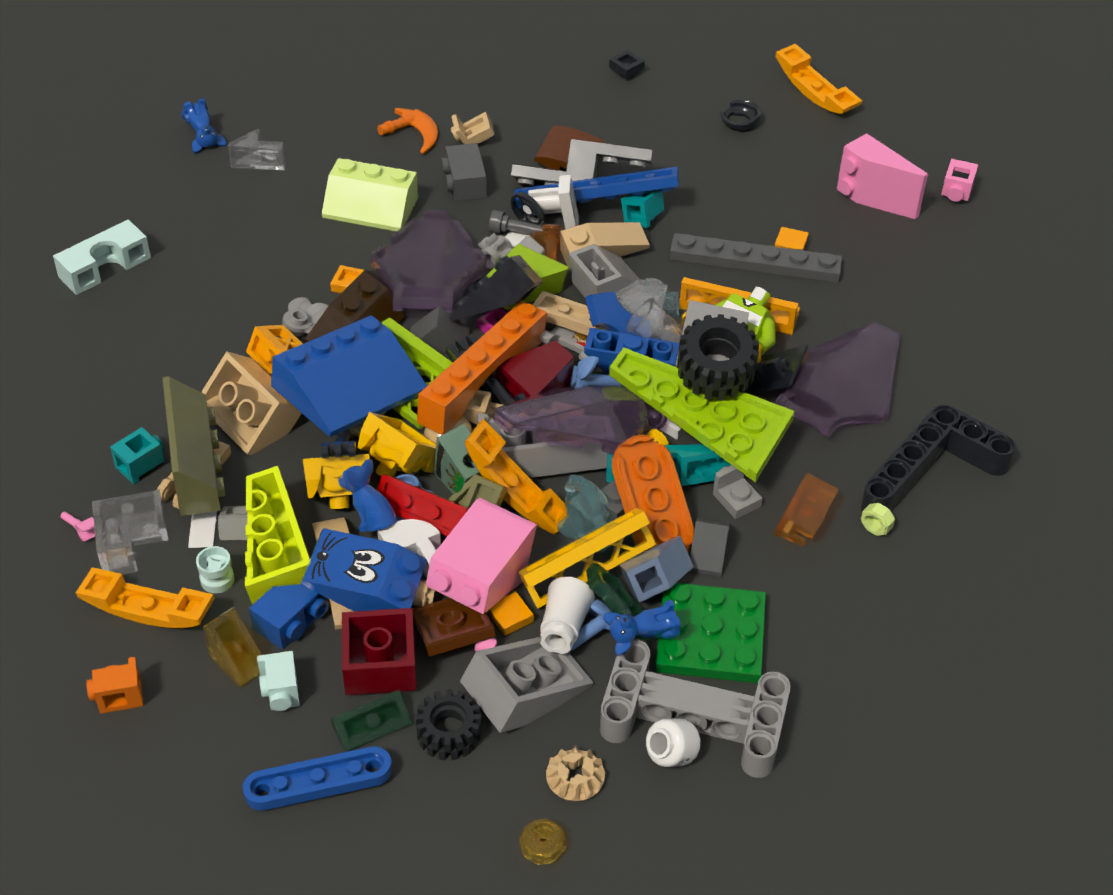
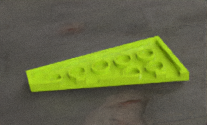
[609,347,795,482]

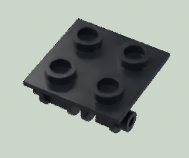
[745,345,808,396]

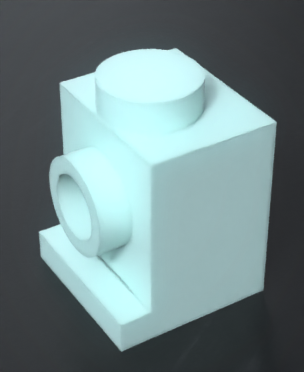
[257,651,300,711]

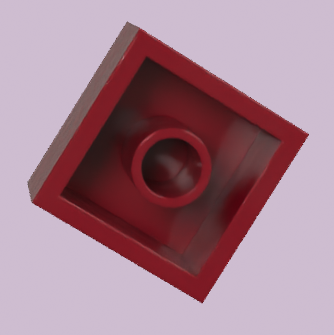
[342,608,417,695]

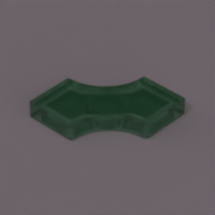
[586,562,649,642]

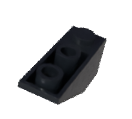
[449,255,543,321]

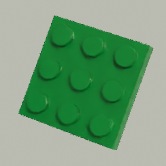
[655,583,766,683]

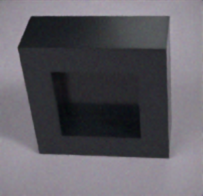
[609,50,645,79]

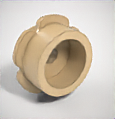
[412,579,435,607]

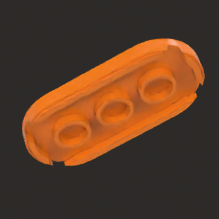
[612,435,694,552]

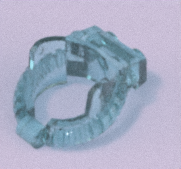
[557,475,615,552]

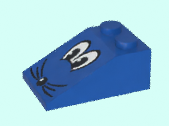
[300,528,427,612]

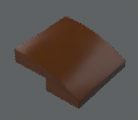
[534,126,605,171]

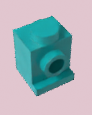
[621,189,665,228]
[110,427,165,485]

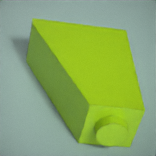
[487,243,569,310]

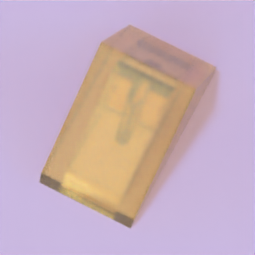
[203,607,262,687]

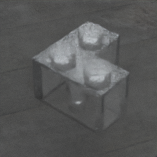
[92,490,169,574]

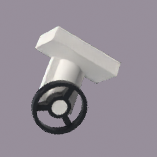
[510,175,579,229]

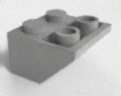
[568,244,648,304]

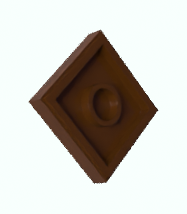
[412,598,495,657]

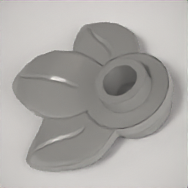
[282,297,329,337]

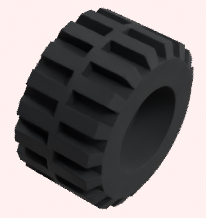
[677,314,759,401]

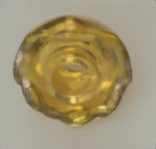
[519,818,567,864]

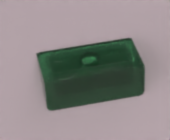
[329,690,412,752]

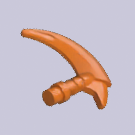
[377,108,438,154]

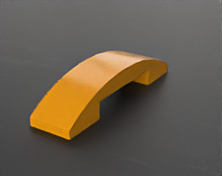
[775,44,862,114]
[464,419,572,534]
[75,567,215,628]

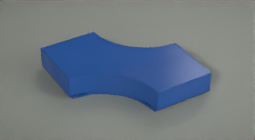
[585,291,650,338]

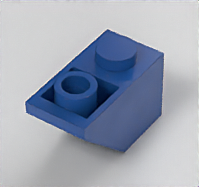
[249,584,330,650]

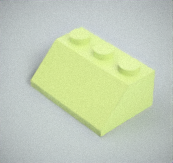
[322,158,418,232]

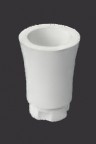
[540,577,595,654]

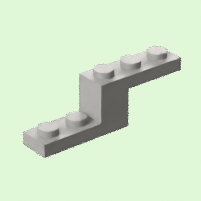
[511,139,654,186]

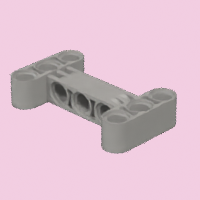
[600,639,790,778]

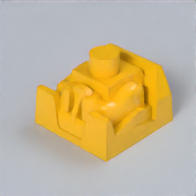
[357,412,436,477]
[303,454,370,509]

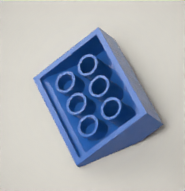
[271,315,427,437]

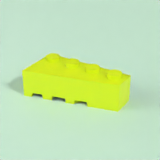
[245,466,310,605]

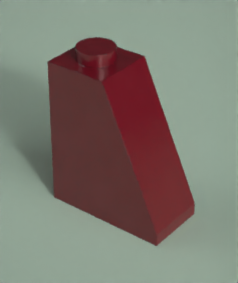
[495,341,574,420]

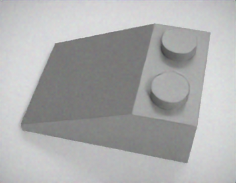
[460,637,594,733]

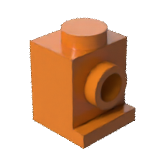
[86,657,143,714]

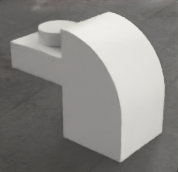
[377,519,441,578]

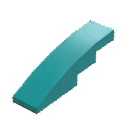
[606,444,731,486]

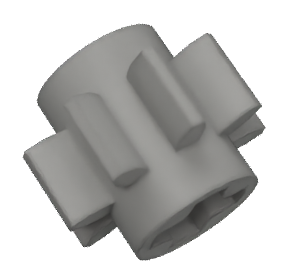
[478,233,513,269]

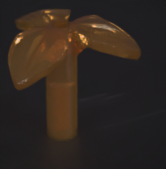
[531,224,562,261]

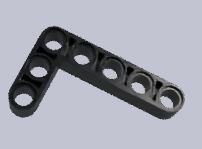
[861,405,1016,512]

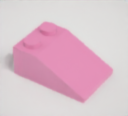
[837,133,928,219]

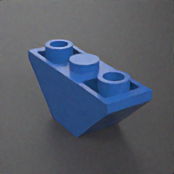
[584,328,679,375]

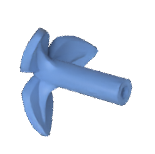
[571,356,622,409]
[571,599,612,651]

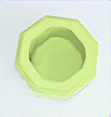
[861,503,895,536]

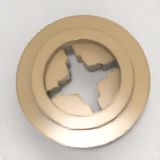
[546,745,605,801]

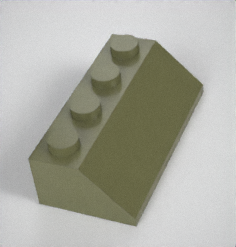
[162,376,225,516]

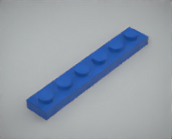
[513,166,679,208]

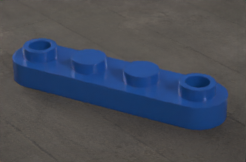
[243,746,392,810]

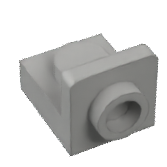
[713,465,763,520]

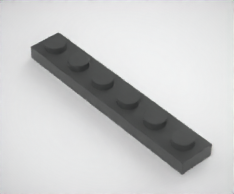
[669,233,842,283]

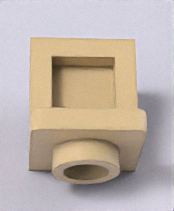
[451,112,495,144]

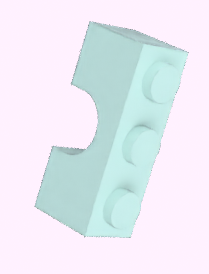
[53,220,151,295]

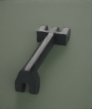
[445,334,528,418]
[321,429,356,459]

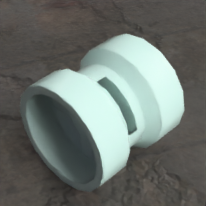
[196,546,234,594]

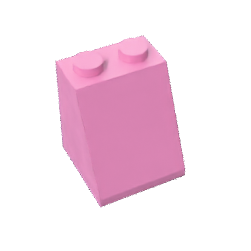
[426,497,537,614]

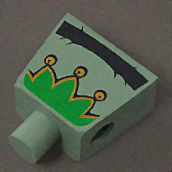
[433,424,482,494]

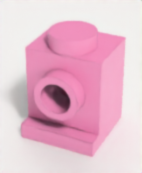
[941,159,978,201]

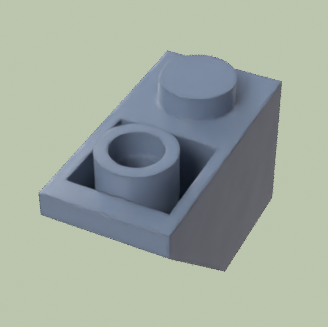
[619,536,694,602]

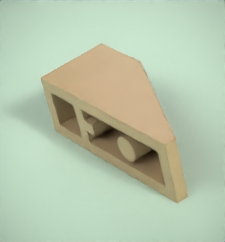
[560,222,650,267]

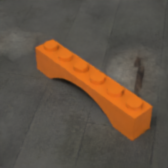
[417,301,547,435]

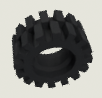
[415,689,482,760]

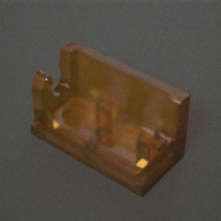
[773,473,839,546]

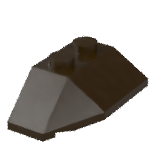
[304,270,406,343]

